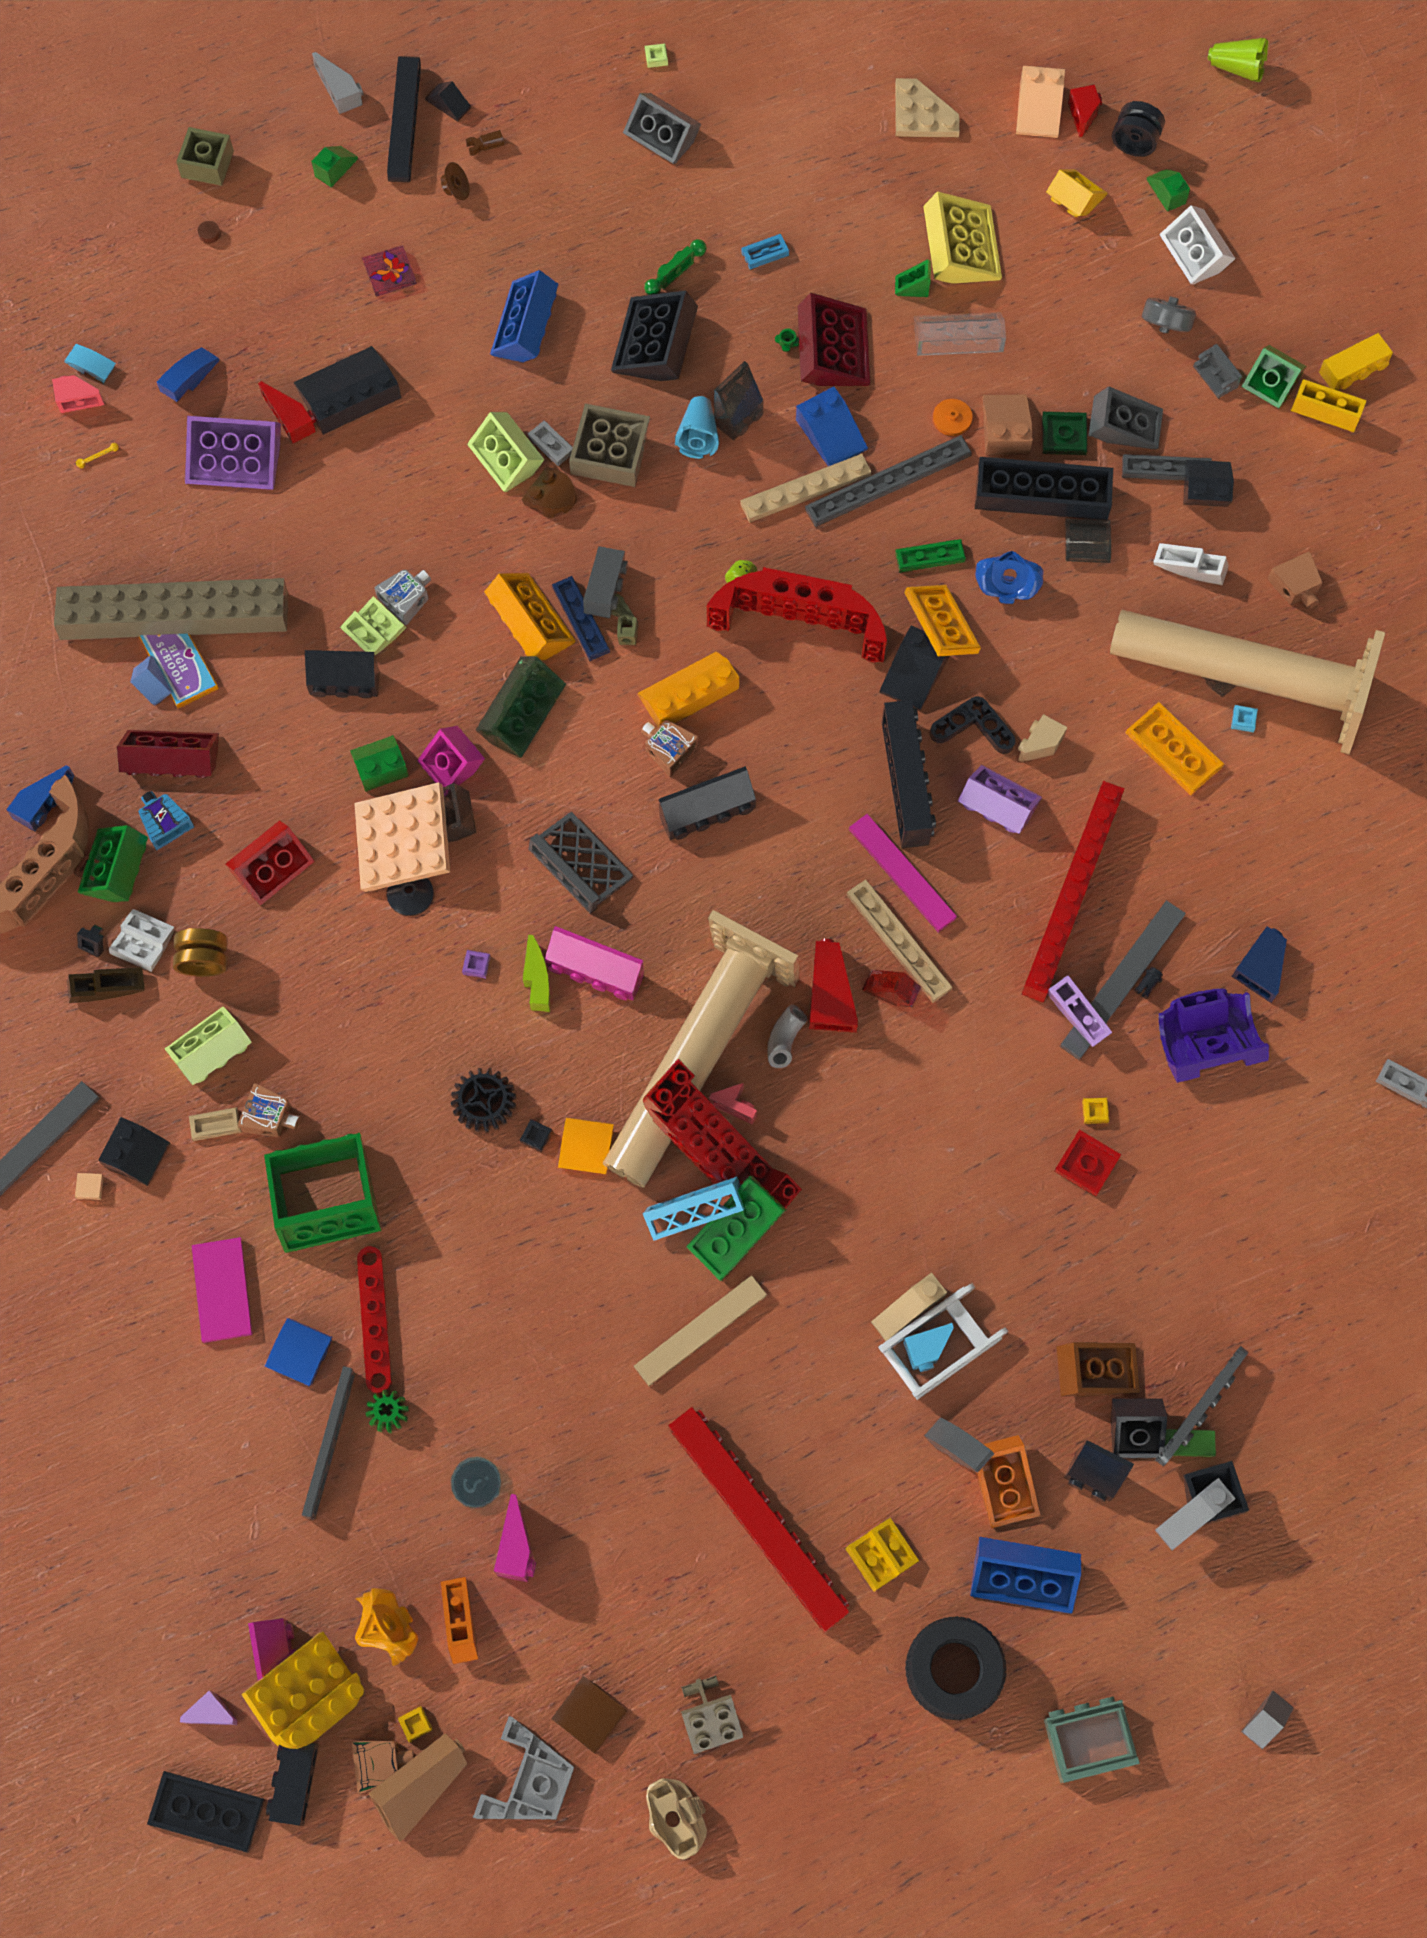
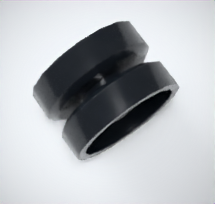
[1111,101,1165,157]

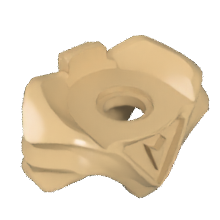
[646,1778,707,1859]

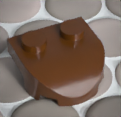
[521,467,577,518]

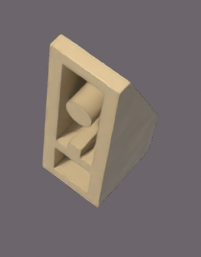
[871,1273,947,1341]

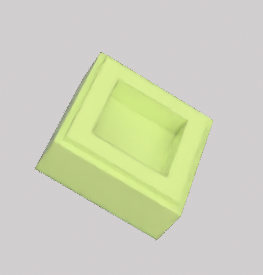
[645,44,668,68]

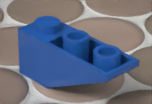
[6,765,75,831]

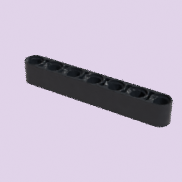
[387,56,421,182]

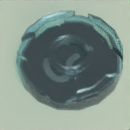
[451,1457,502,1509]

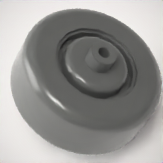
[1142,296,1196,333]

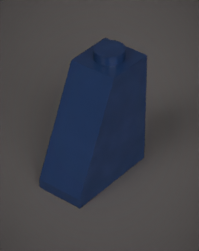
[1231,926,1287,1003]

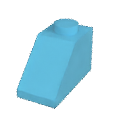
[903,1323,954,1372]

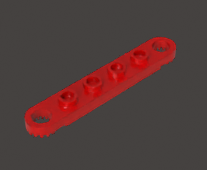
[357,1246,392,1394]

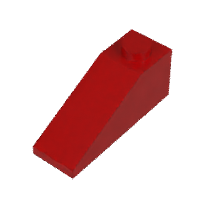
[258,381,316,444]

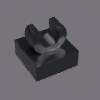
[77,925,104,958]

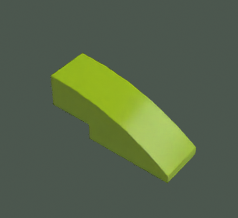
[523,935,551,1012]

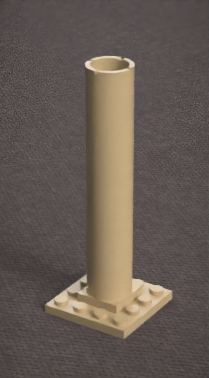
[1110,610,1385,754]
[603,910,799,1188]

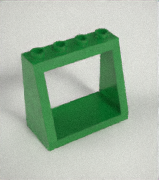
[264,1133,381,1253]

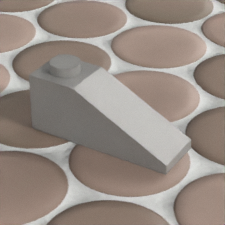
[312,52,364,114]
[1155,1478,1235,1551]

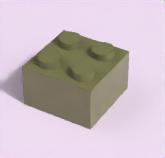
[176,127,234,186]

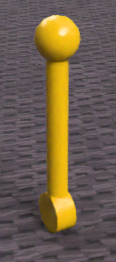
[76,443,119,468]

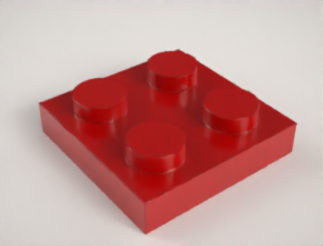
[1054,1129,1122,1197]

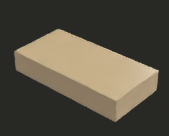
[189,1107,241,1141]

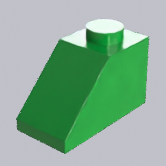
[311,146,358,188]
[1146,169,1190,212]

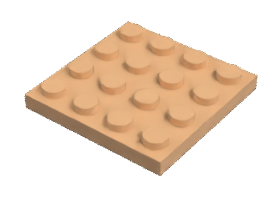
[355,782,450,892]

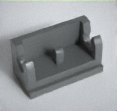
[1193,344,1242,399]

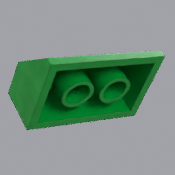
[78,825,148,902]

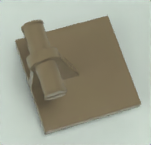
[681,1675,743,1754]

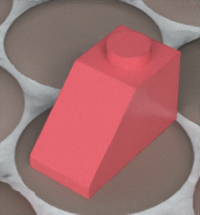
[52,375,104,413]

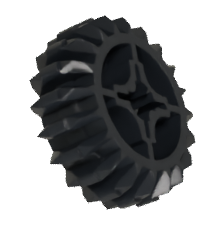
[451,1068,516,1133]

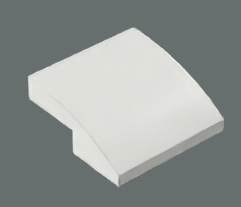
[109,909,175,972]

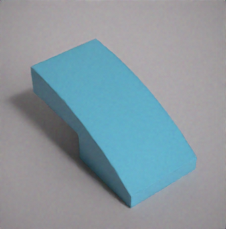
[64,344,116,383]

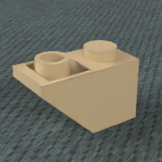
[1018,714,1067,762]

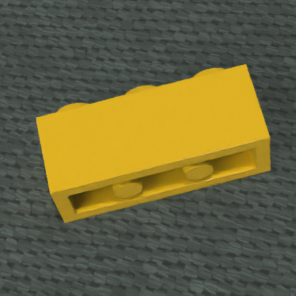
[1319,333,1393,390]
[1291,379,1367,432]

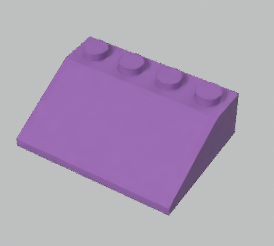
[185,416,281,490]

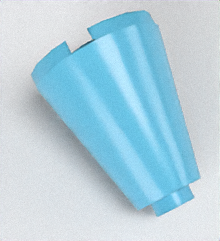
[675,396,719,459]

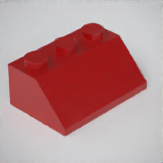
[225,820,315,905]

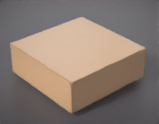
[75,1173,104,1200]

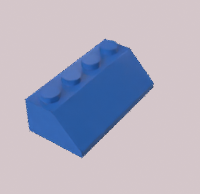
[490,270,559,362]
[970,1537,1081,1614]

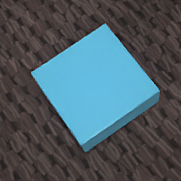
[1231,705,1258,733]

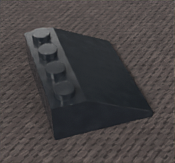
[611,291,698,381]
[294,346,401,435]

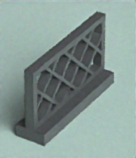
[528,812,633,914]

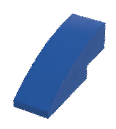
[157,347,220,402]

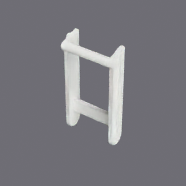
[879,1283,1009,1400]

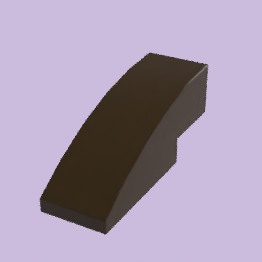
[67,967,145,1003]

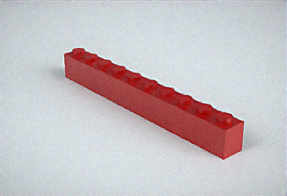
[1022,781,1125,1003]
[668,1407,850,1633]

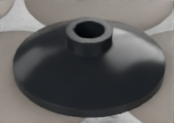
[387,878,434,916]

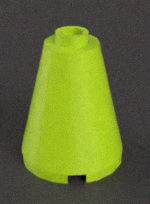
[1208,38,1268,82]

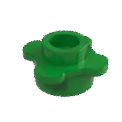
[775,328,799,352]

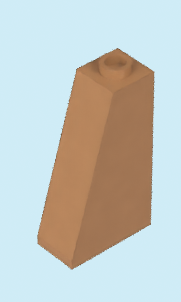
[368,1733,467,1842]

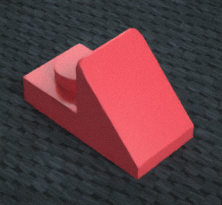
[709,1083,757,1125]

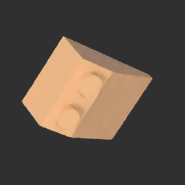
[1016,66,1065,138]

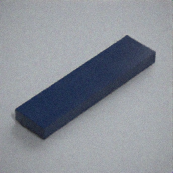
[552,576,610,661]

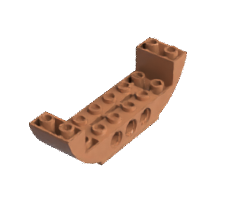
[0,775,89,934]

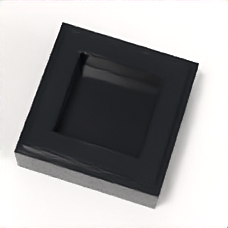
[520,1119,553,1152]

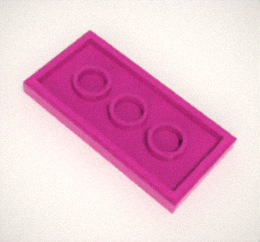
[192,1237,253,1343]

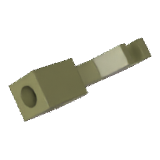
[611,594,639,645]

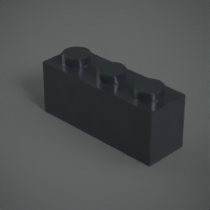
[266,1743,319,1826]

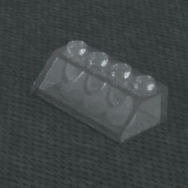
[914,312,1006,356]

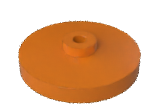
[933,399,972,436]

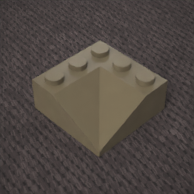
[569,404,650,487]

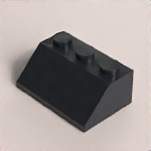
[305,650,380,698]

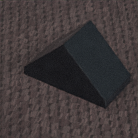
[425,81,471,122]

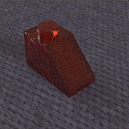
[862,969,921,1007]

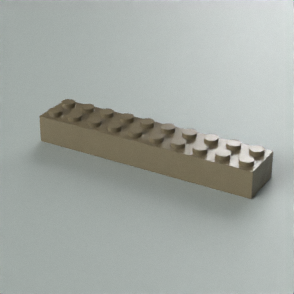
[54,578,288,640]

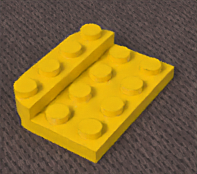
[241,1631,364,1749]

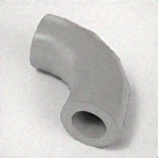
[767,1005,807,1068]

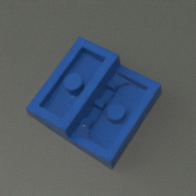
[265,1318,333,1386]

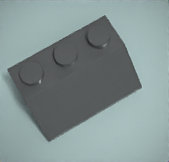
[623,93,701,164]

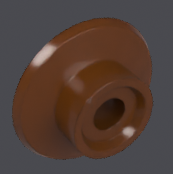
[441,162,470,200]

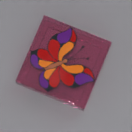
[362,245,417,297]

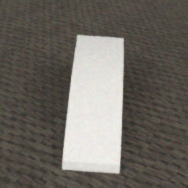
[1154,543,1228,585]

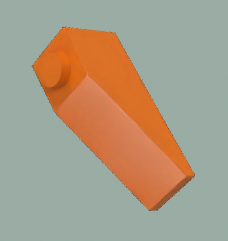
[440,1577,478,1664]

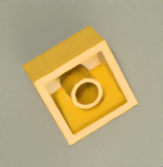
[1046,169,1107,217]

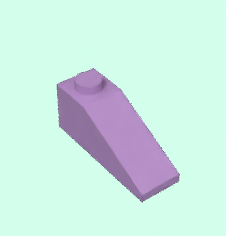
[1047,976,1112,1047]

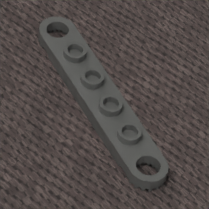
[1155,1346,1249,1467]

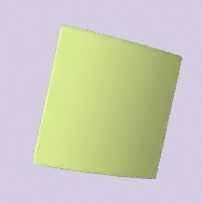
[340,596,407,655]

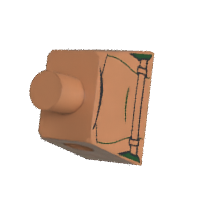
[352,1741,414,1794]

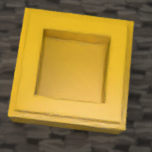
[1082,1098,1109,1124]
[398,1706,433,1743]

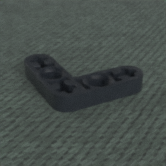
[930,696,1015,754]

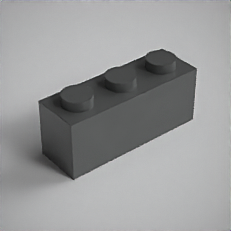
[583,546,628,618]

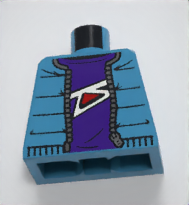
[138,791,194,851]

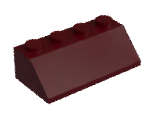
[117,730,219,778]

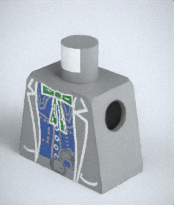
[374,570,431,625]

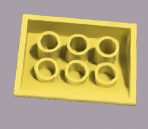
[923,191,1002,284]

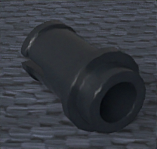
[1135,967,1163,999]

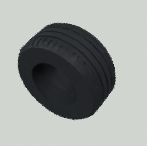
[905,1616,1007,1720]

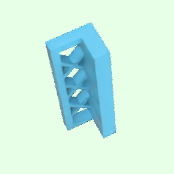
[643,1177,745,1241]

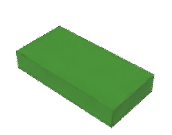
[1164,1429,1216,1457]

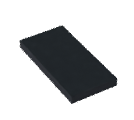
[147,1771,265,1853]

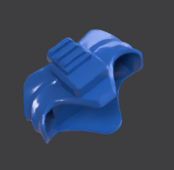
[975,551,1044,604]

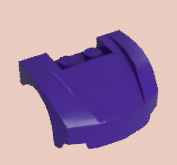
[1159,989,1269,1083]

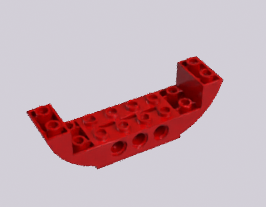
[707,567,887,663]
[643,1059,802,1209]

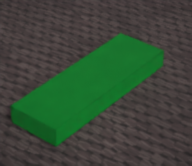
[895,539,966,573]

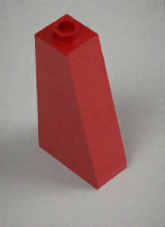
[809,939,858,1033]

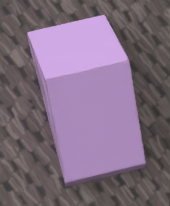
[180,1691,237,1725]

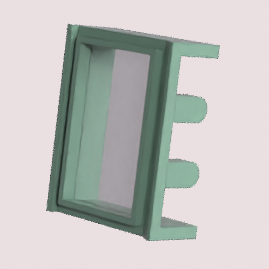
[1044,1696,1140,1783]

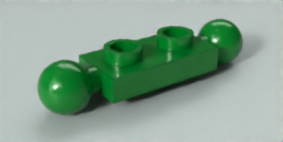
[644,239,707,295]

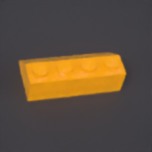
[484,573,576,661]
[637,652,739,728]

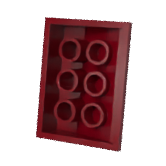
[798,292,870,386]

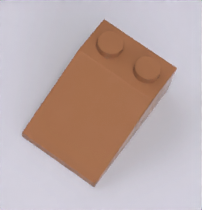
[982,395,1033,455]

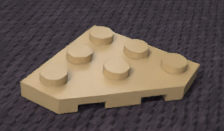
[895,78,959,137]

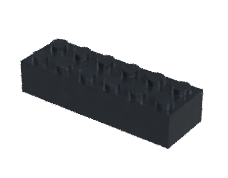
[974,457,1114,521]
[881,700,936,849]

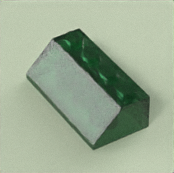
[476,656,566,758]

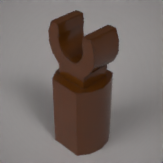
[466,130,504,156]

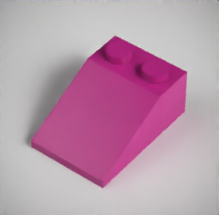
[494,1494,536,1582]

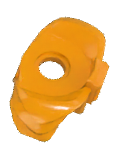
[355,1588,418,1666]

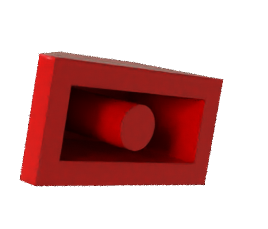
[1068,84,1102,137]

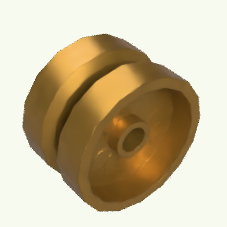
[173,928,227,977]

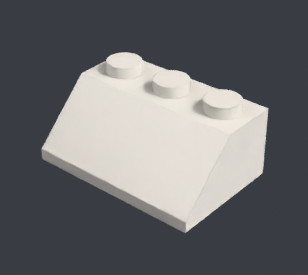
[1159,205,1235,284]

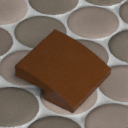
[551,1676,627,1754]

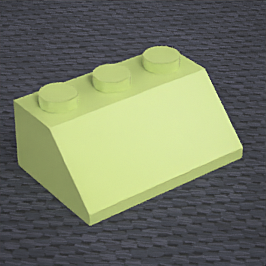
[467,412,544,492]
[165,1007,252,1085]

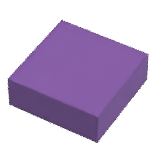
[462,950,491,979]

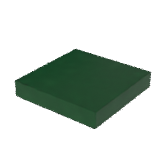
[1042,411,1087,455]

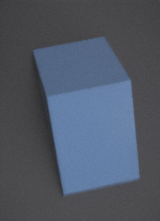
[130,655,172,706]

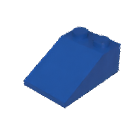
[796,387,868,467]

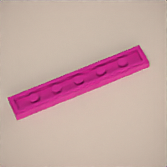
[849,814,957,933]

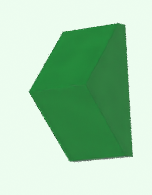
[895,259,931,297]

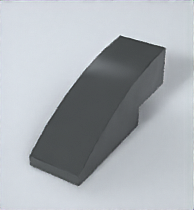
[924,1417,994,1473]

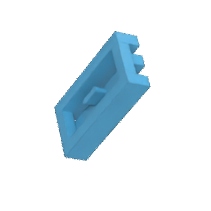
[741,234,789,270]

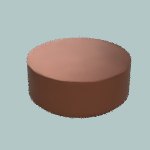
[198,221,220,243]

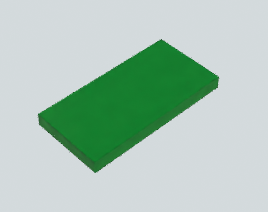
[686,1176,786,1281]

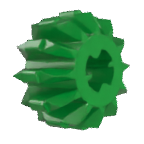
[366,1390,409,1433]

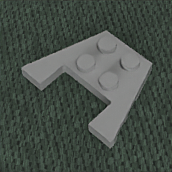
[473,1716,575,1820]

